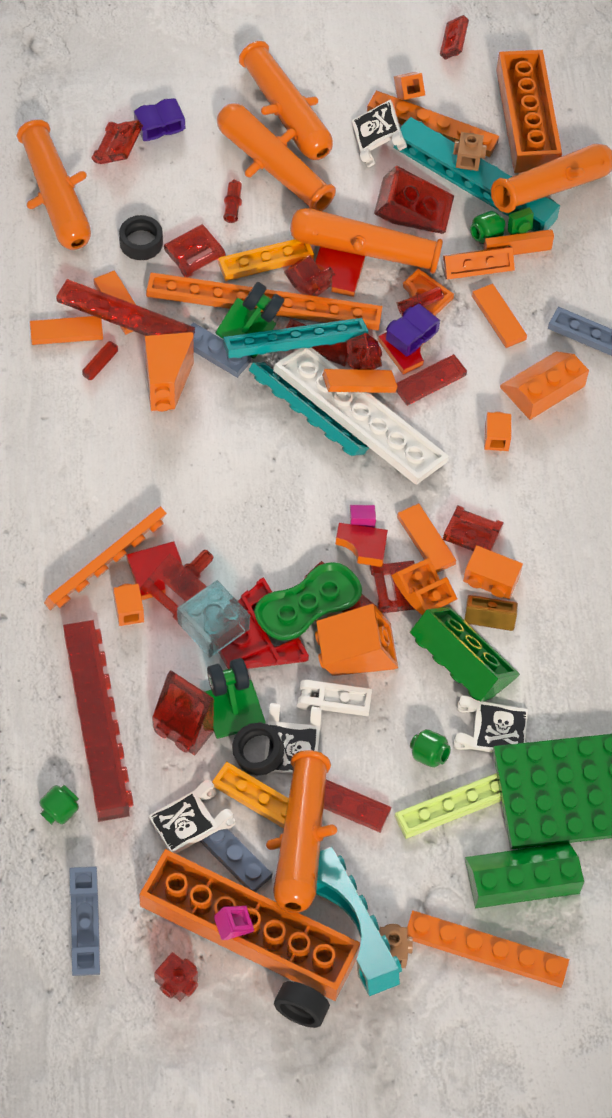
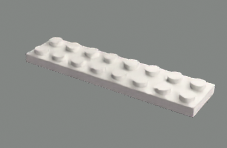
[273,348,449,485]

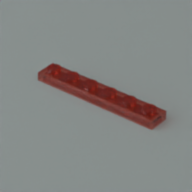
[56,279,195,336]

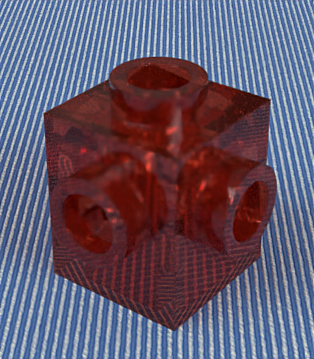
[346,333,382,370]
[154,952,199,1002]

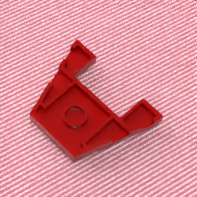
[206,577,309,669]

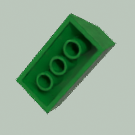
[409,606,520,702]
[465,843,585,909]

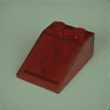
[374,165,454,234]
[152,670,214,756]

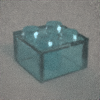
[177,580,250,658]

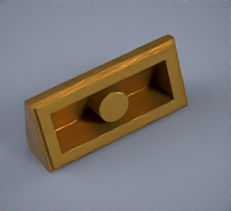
[464,595,518,631]

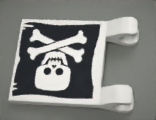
[352,99,407,167]
[454,696,528,753]
[265,703,322,774]
[148,780,236,854]

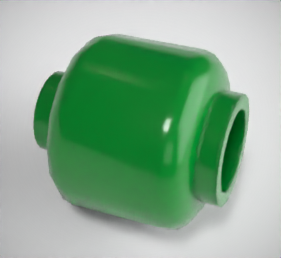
[470,211,506,244]
[410,729,451,768]
[39,785,79,825]

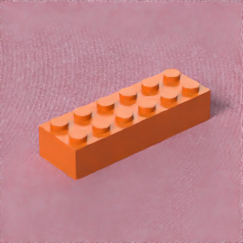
[496,50,562,173]

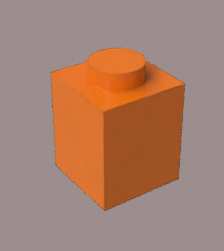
[394,72,425,100]
[484,412,511,451]
[113,584,144,626]

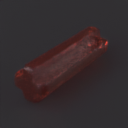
[82,341,118,380]

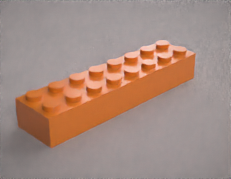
[139,849,360,1001]

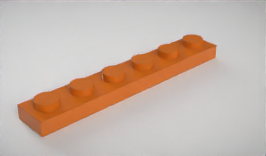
[367,90,499,157]
[44,506,167,610]
[407,910,570,988]

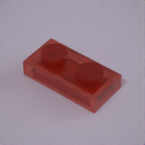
[440,15,469,60]

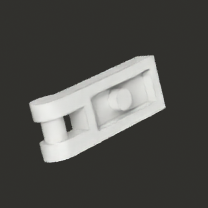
[297,680,372,716]

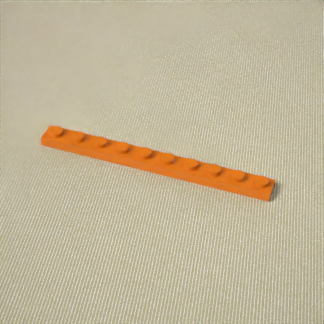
[146,273,382,330]

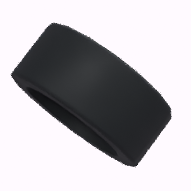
[119,215,163,260]
[232,722,284,776]
[274,981,330,1028]

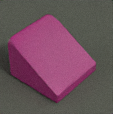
[350,505,376,528]
[214,906,254,940]

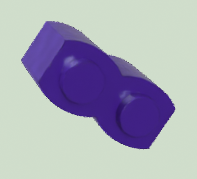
[134,98,186,141]
[386,304,440,356]

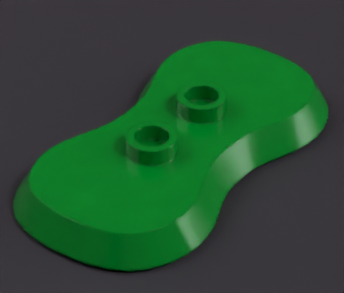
[254,562,362,641]

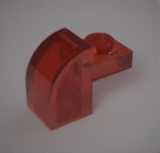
[284,255,336,296]

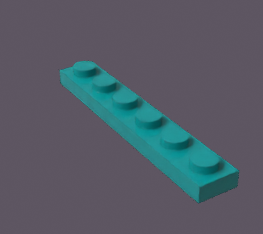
[223,318,368,358]
[249,362,369,456]

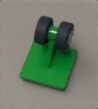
[215,282,284,359]
[202,658,266,739]

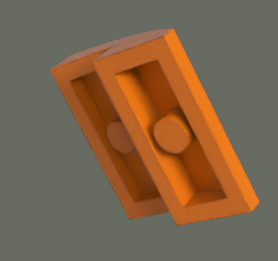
[391,558,458,615]

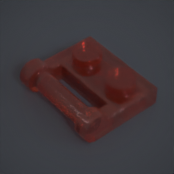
[91,120,143,164]
[164,224,226,278]
[443,505,504,551]
[140,554,208,622]
[370,560,415,613]

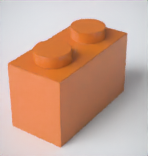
[463,545,523,600]

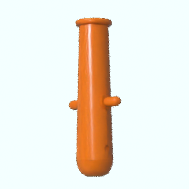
[239,41,333,160]
[217,103,336,211]
[16,120,91,250]
[491,143,612,213]
[290,208,443,274]
[266,750,337,913]

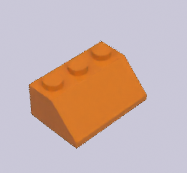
[500,351,589,420]

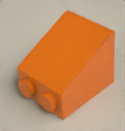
[145,332,194,412]
[315,604,398,676]

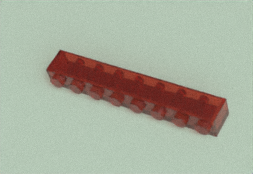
[63,620,134,822]

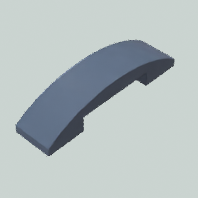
[70,866,100,976]

